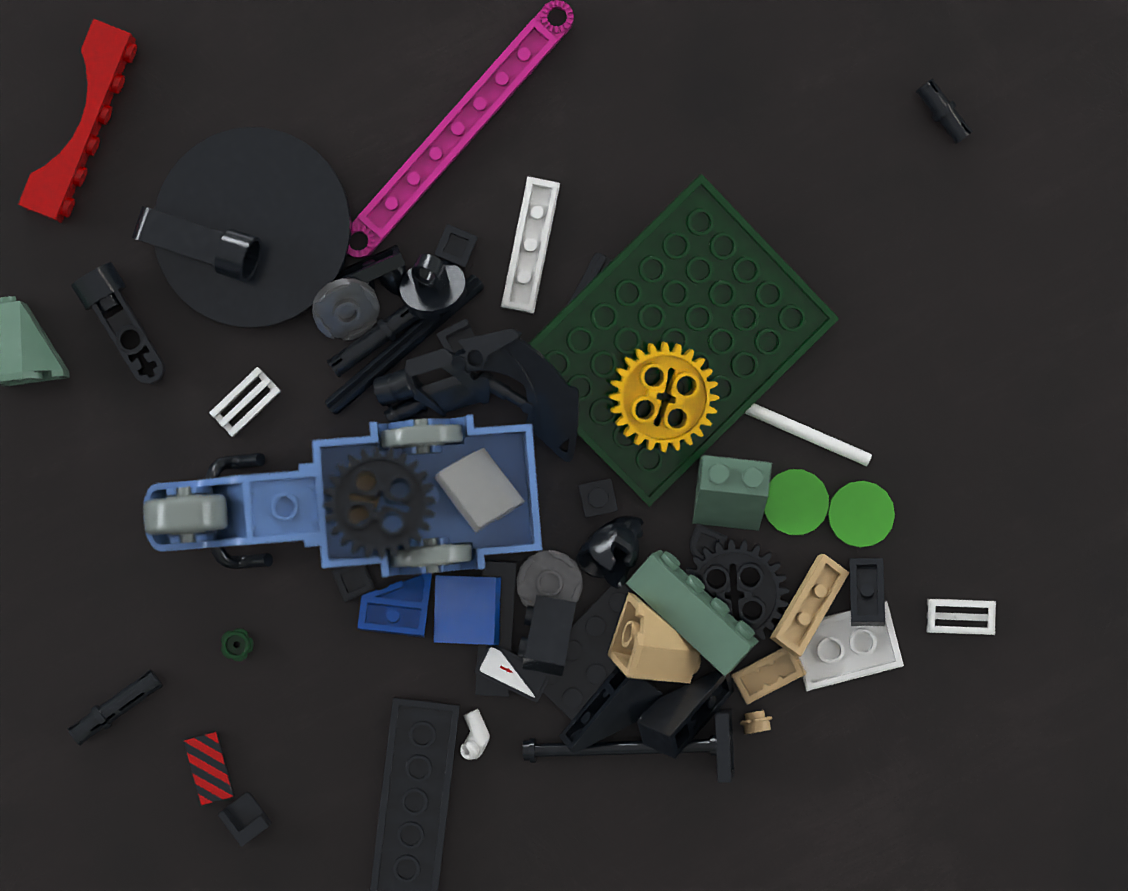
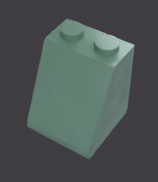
[692,455,772,531]

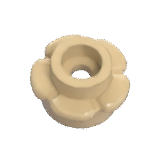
[740,710,773,734]

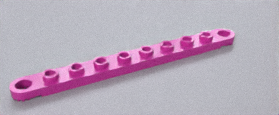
[347,0,574,259]

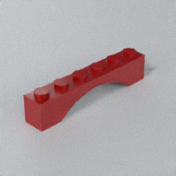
[18,19,137,223]

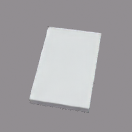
[799,601,904,691]

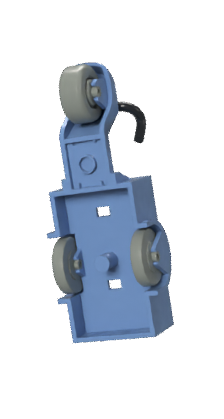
[143,415,542,577]

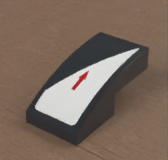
[474,645,551,703]

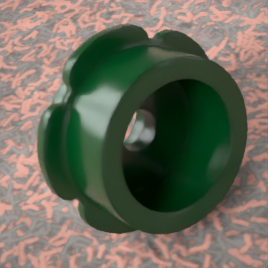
[221,628,254,661]

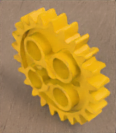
[608,342,719,452]

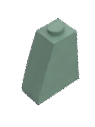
[0,296,70,387]

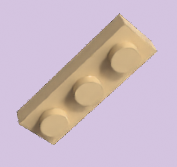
[770,554,850,657]

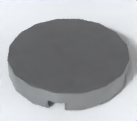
[312,278,380,341]
[516,550,583,607]

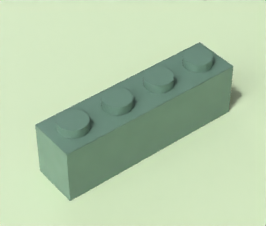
[626,550,759,676]

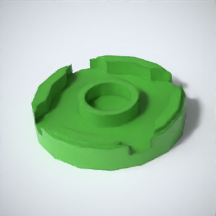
[764,469,829,535]
[828,481,895,547]

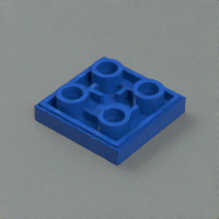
[434,575,501,645]

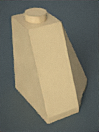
[607,592,701,684]

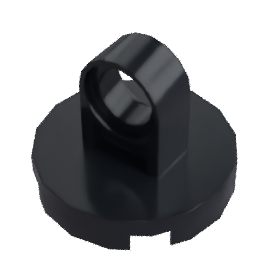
[399,254,468,320]

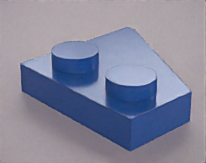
[357,573,432,638]

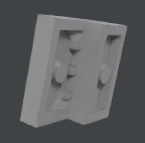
[435,448,525,532]

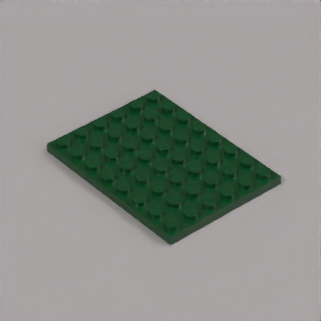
[529,174,839,507]

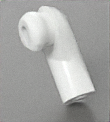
[460,709,490,760]

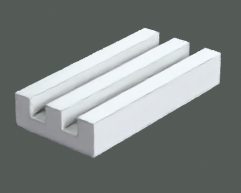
[209,367,281,437]
[926,599,996,635]

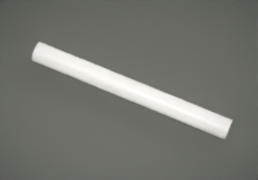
[744,403,872,467]

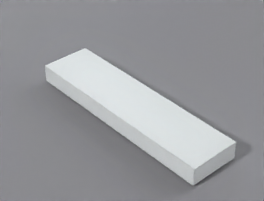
[501,177,560,314]

